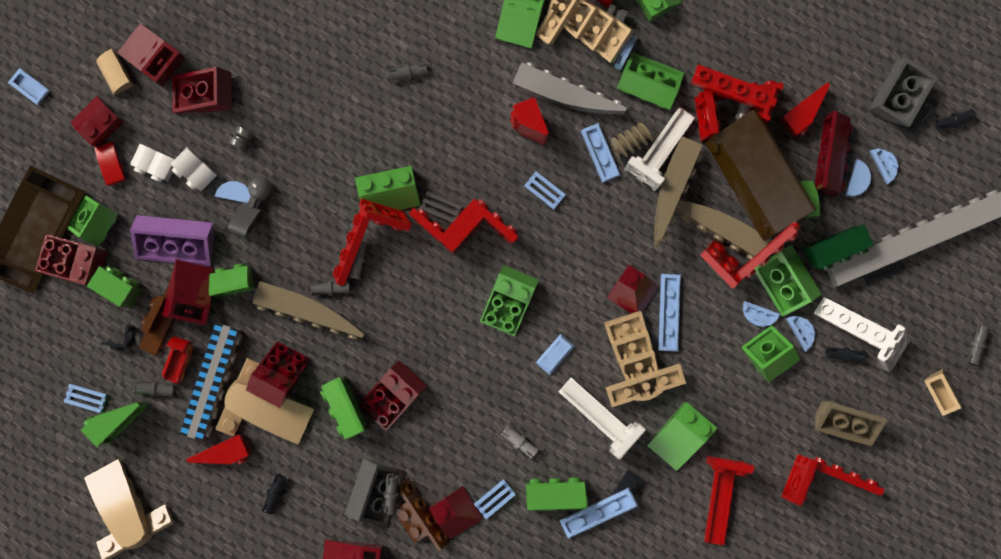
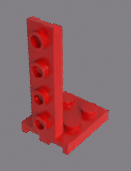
[691,64,782,125]
[694,80,784,142]
[333,198,411,285]
[700,222,800,289]
[781,454,885,506]
[704,456,754,545]

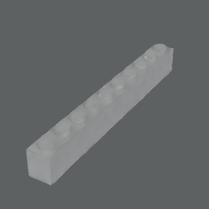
[826,189,1001,287]

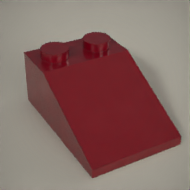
[172,67,232,114]

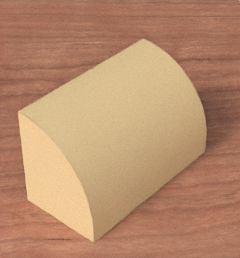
[96,49,134,96]
[924,369,961,416]

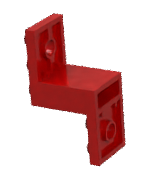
[409,198,518,255]

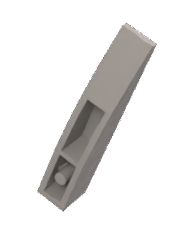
[512,62,627,114]

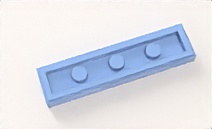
[658,274,681,351]
[560,487,638,538]

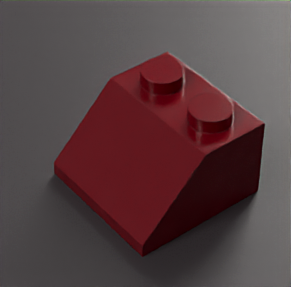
[70,96,124,148]

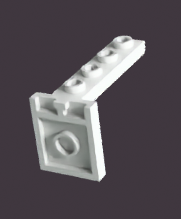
[624,107,695,191]
[814,297,910,373]
[558,378,646,459]

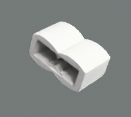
[130,144,175,183]
[171,147,217,192]

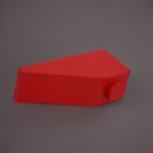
[779,82,830,137]
[186,433,252,465]

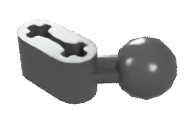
[228,177,272,238]

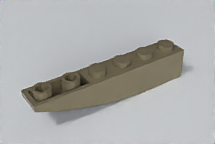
[654,136,703,248]
[674,201,772,261]
[253,281,366,340]

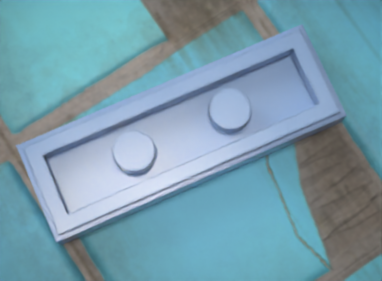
[581,123,620,183]

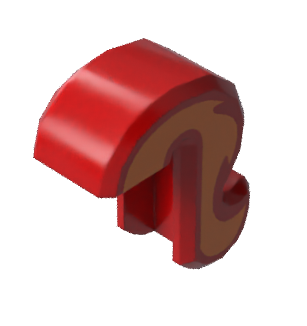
[162,336,193,384]

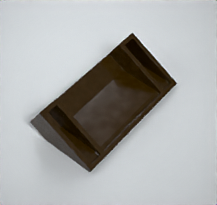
[705,109,816,242]
[0,165,85,294]

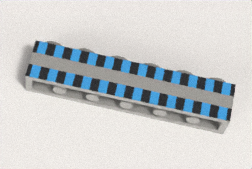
[180,323,243,441]

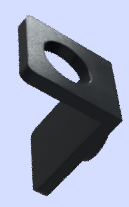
[101,325,134,351]

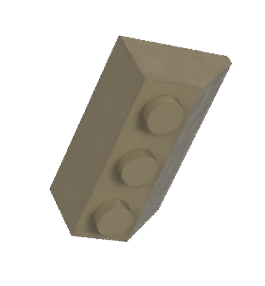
[815,401,887,446]

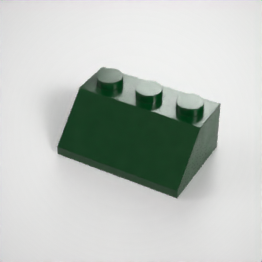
[801,224,874,271]

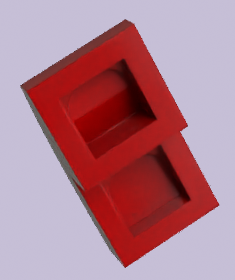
[94,142,126,186]

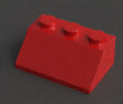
[510,97,549,145]

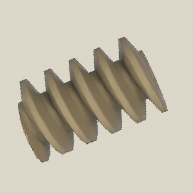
[611,122,654,161]

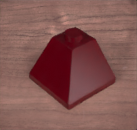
[607,265,659,314]
[429,486,483,539]

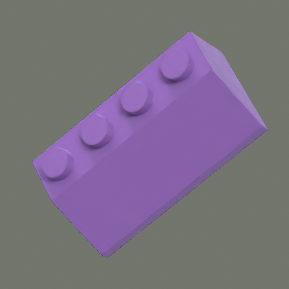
[130,215,214,267]

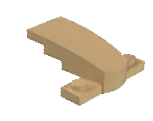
[536,0,634,63]
[604,311,686,407]
[215,358,314,444]
[84,459,174,559]

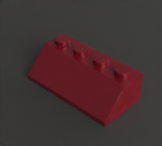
[814,111,853,196]

